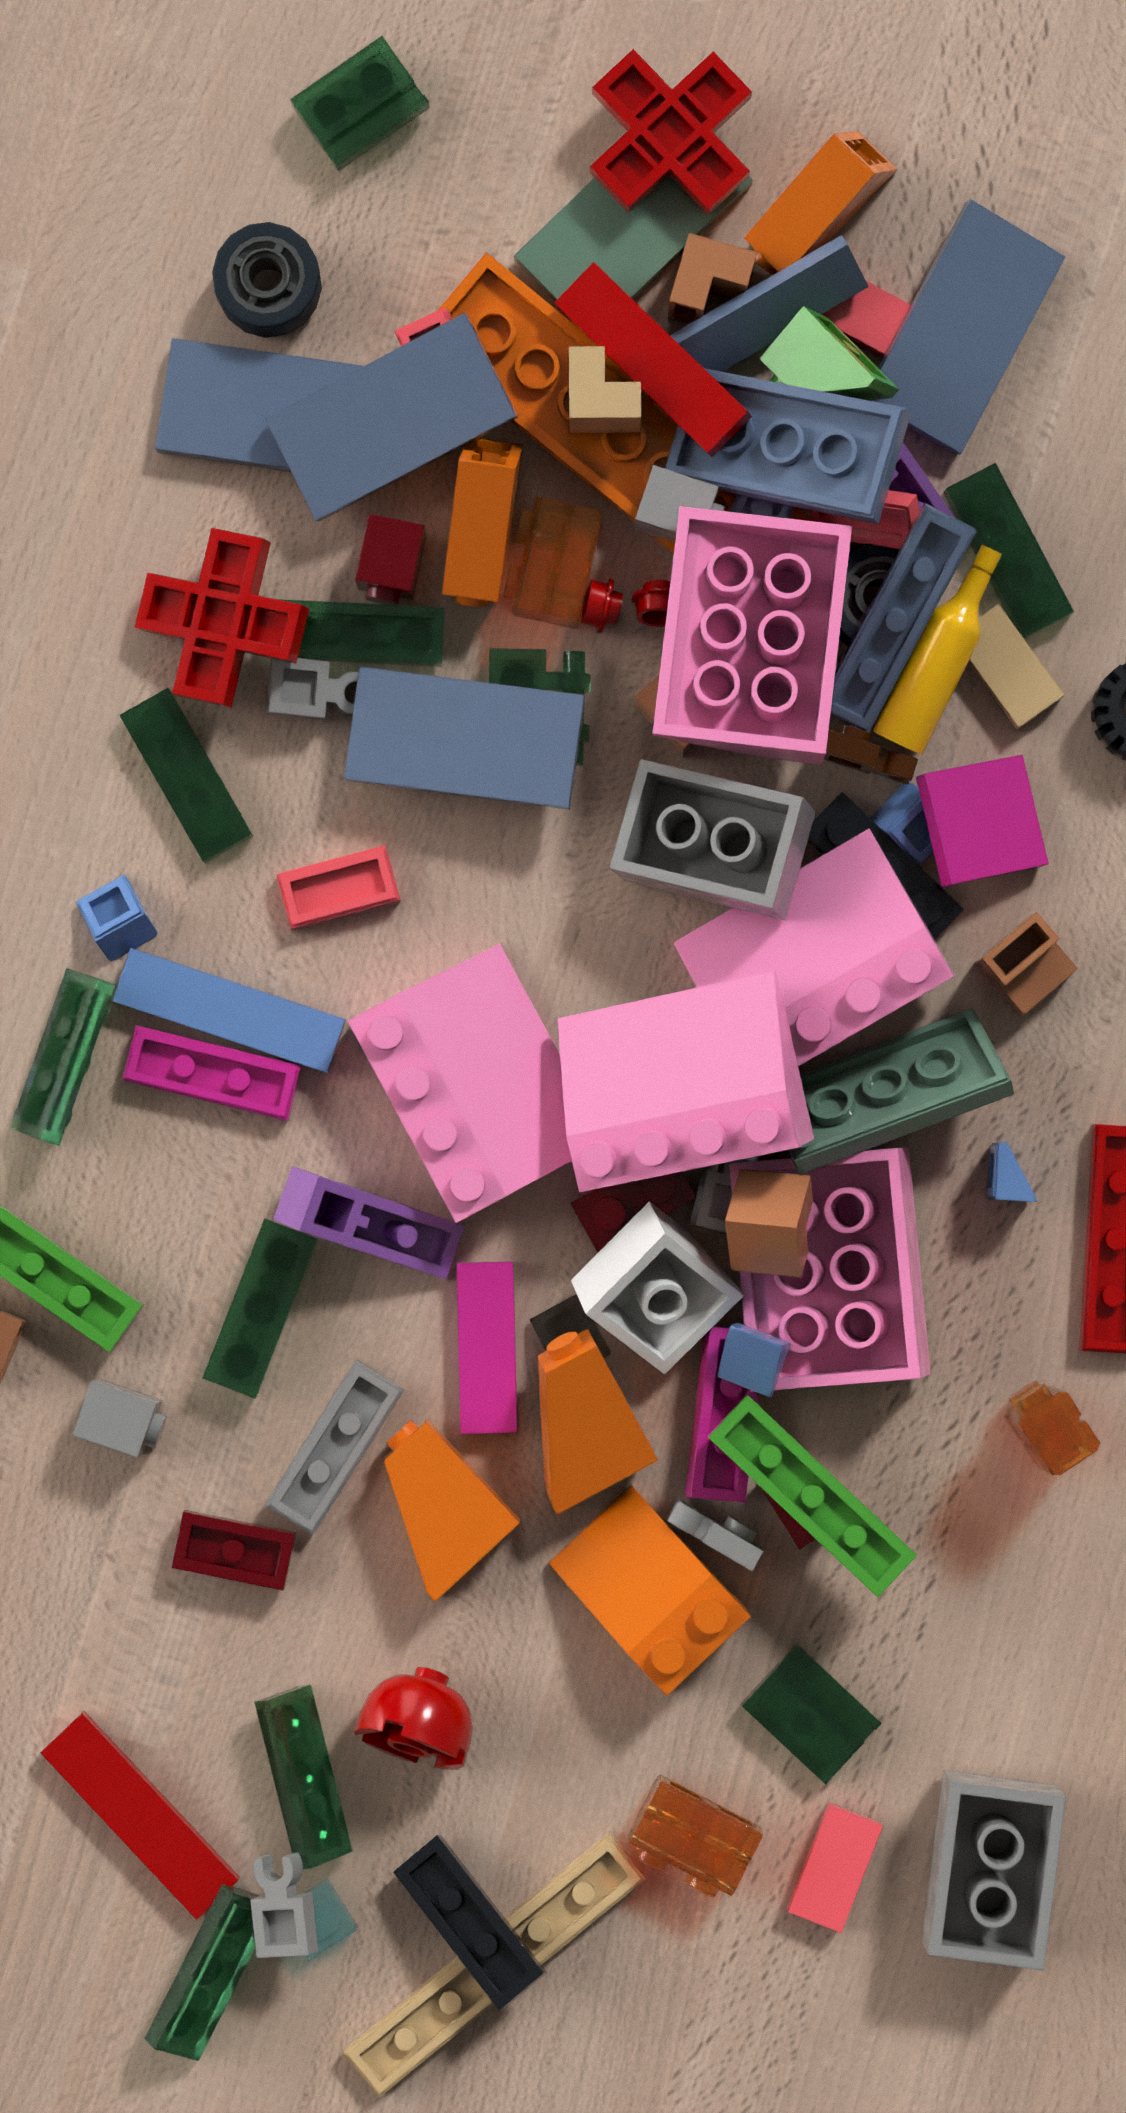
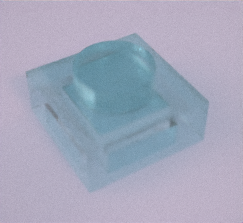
[304,1878,358,1961]

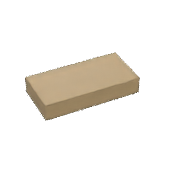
[968,604,1065,730]

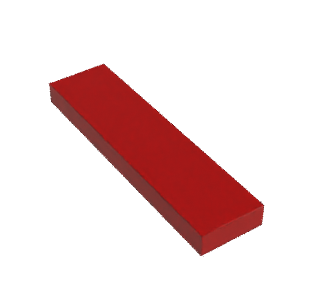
[554,262,752,458]
[1079,1124,1126,1354]
[40,1711,240,1920]

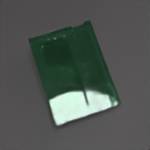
[290,36,430,171]
[741,1643,882,1785]

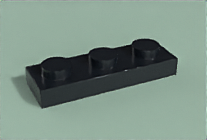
[808,792,964,940]
[393,1835,547,2011]

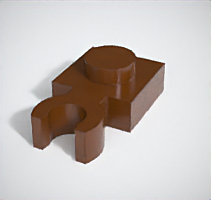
[824,725,918,785]

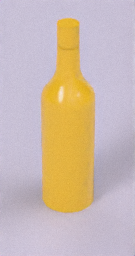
[872,545,1002,755]

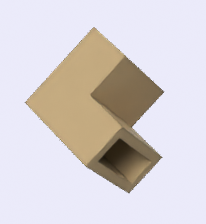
[569,346,641,433]

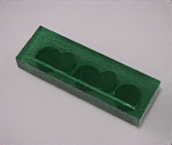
[943,463,1074,639]
[278,599,445,667]
[119,688,254,863]
[10,968,116,1146]
[202,1218,319,1399]
[254,1685,353,1870]
[144,1884,260,2061]

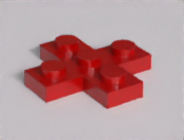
[590,49,752,215]
[134,528,309,708]

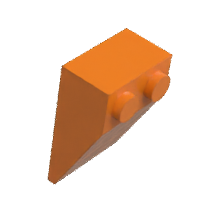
[549,1485,751,1696]

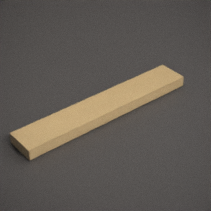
[343,1831,646,2098]

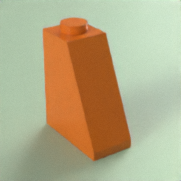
[744,131,898,275]
[442,438,524,607]
[538,1329,658,1515]
[384,1419,520,1602]

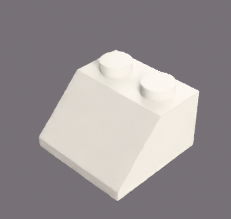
[571,1201,744,1375]

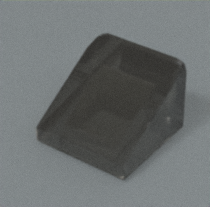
[529,1294,611,1358]

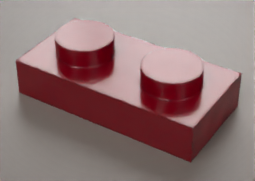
[570,1172,696,1253]
[171,1510,297,1591]

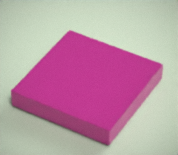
[916,754,1049,888]

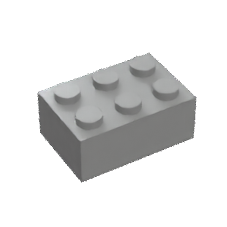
[609,759,816,920]
[922,1770,1066,1971]

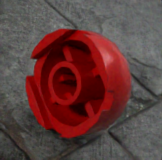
[354,1667,473,1770]

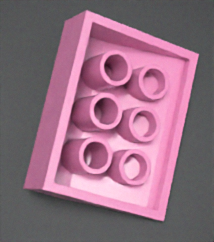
[652,506,852,765]
[674,828,955,1066]
[348,944,572,1223]
[557,970,814,1192]
[729,1147,931,1392]

